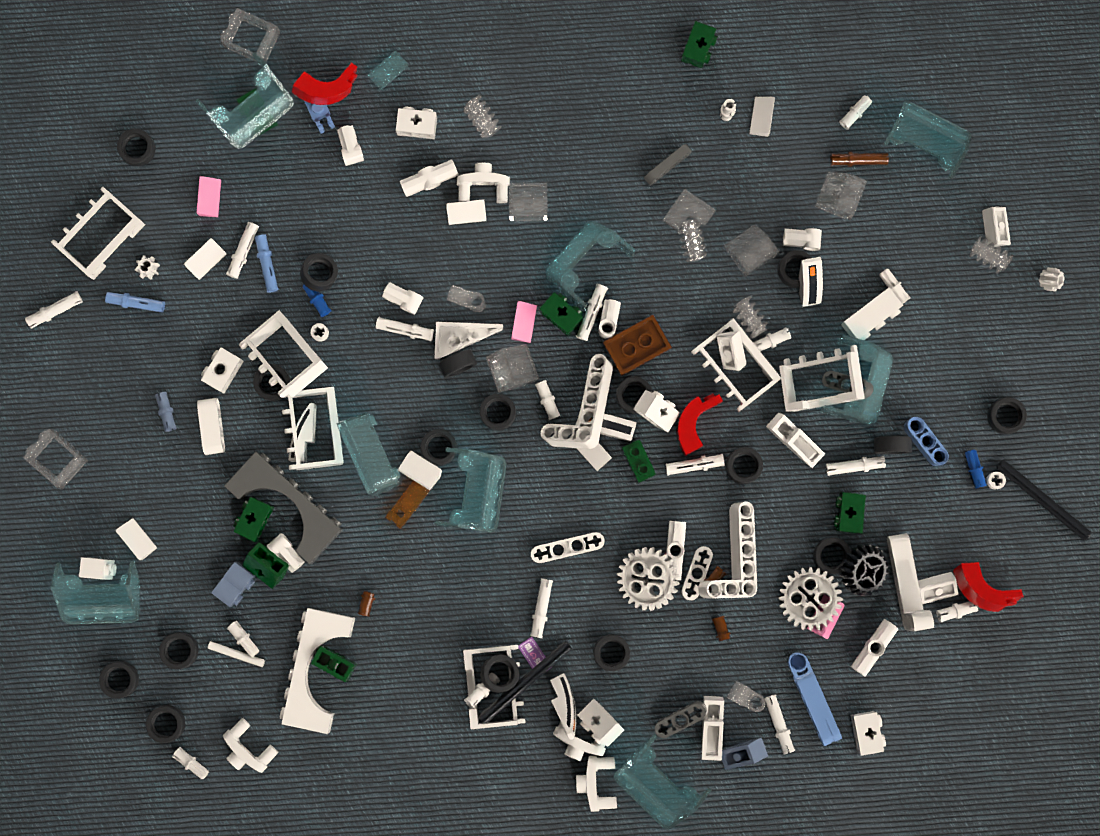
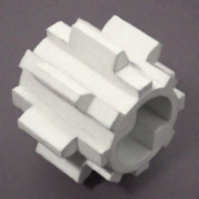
[135,255,160,280]
[1039,267,1064,291]

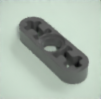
[644,144,692,186]
[822,371,873,398]
[655,701,707,738]

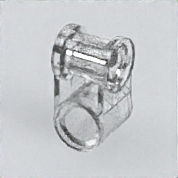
[727,680,766,712]

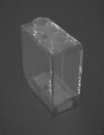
[220,8,280,65]
[23,429,88,489]

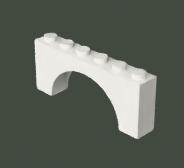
[280,608,355,734]

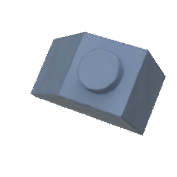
[722,737,768,770]

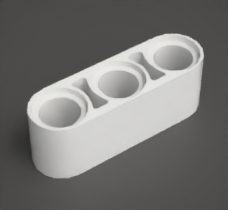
[197,398,225,455]

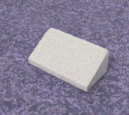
[750,97,775,137]
[446,200,486,225]
[982,207,1011,247]
[184,238,226,280]
[716,331,746,371]
[577,435,612,471]
[398,451,442,490]
[115,518,157,560]
[918,572,958,604]

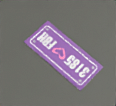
[518,637,552,671]

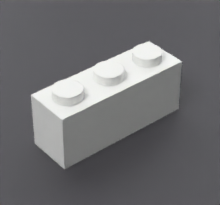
[841,288,903,342]

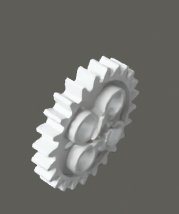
[617,547,680,611]
[779,567,843,631]

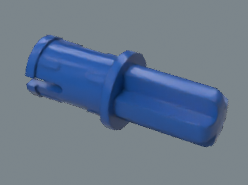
[303,285,331,317]
[965,450,987,489]

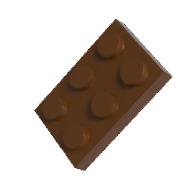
[603,315,672,376]

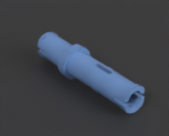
[254,234,279,293]
[105,292,165,312]

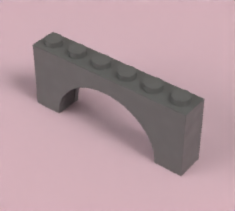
[225,452,343,564]

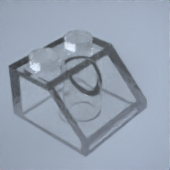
[815,172,867,220]
[509,183,548,221]
[724,225,779,277]
[486,344,539,393]

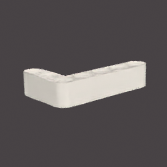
[541,354,613,449]
[698,502,757,598]
[887,533,934,631]

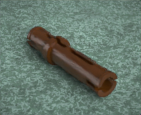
[830,152,889,167]

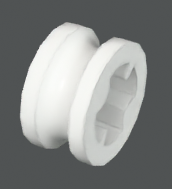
[311,323,329,341]
[986,472,1006,489]

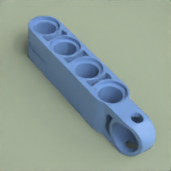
[788,652,842,746]

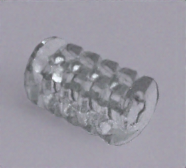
[463,95,502,138]
[676,219,707,262]
[969,235,1014,273]
[733,296,770,339]

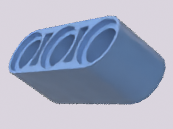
[904,417,949,466]

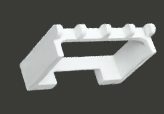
[51,187,145,280]
[239,310,328,398]
[691,318,781,412]
[779,345,865,412]
[282,387,344,470]
[463,645,526,729]

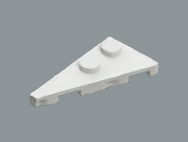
[435,322,503,359]

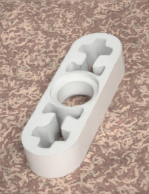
[681,546,713,600]

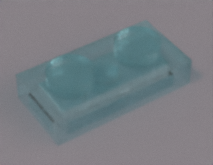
[368,50,409,90]

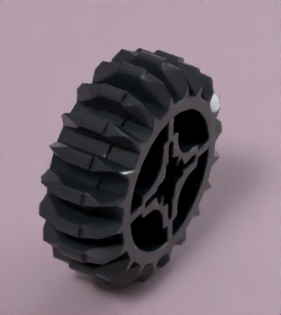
[839,544,890,597]

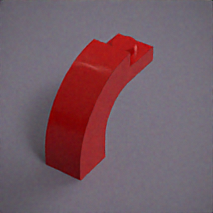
[292,62,357,105]
[677,394,723,456]
[953,562,1023,612]

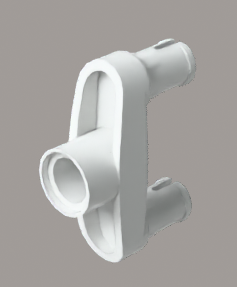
[457,163,510,203]
[223,718,278,773]
[553,721,606,761]
[576,756,617,812]

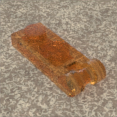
[385,480,433,529]

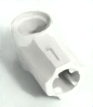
[337,125,364,166]
[783,228,822,251]
[382,282,423,315]
[598,299,621,339]
[267,533,305,573]

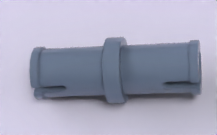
[155,392,177,432]

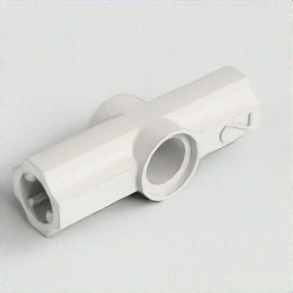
[400,160,458,197]
[666,521,686,580]
[851,619,898,677]

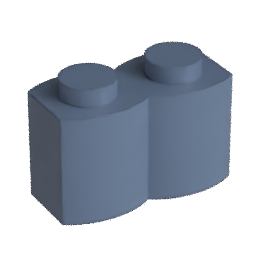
[212,562,255,607]

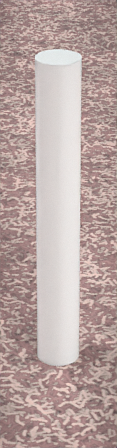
[208,641,265,667]

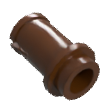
[704,566,726,591]
[357,591,376,616]
[712,616,731,641]

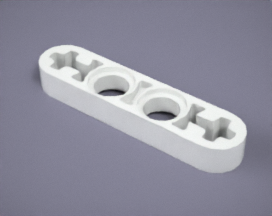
[531,532,604,563]

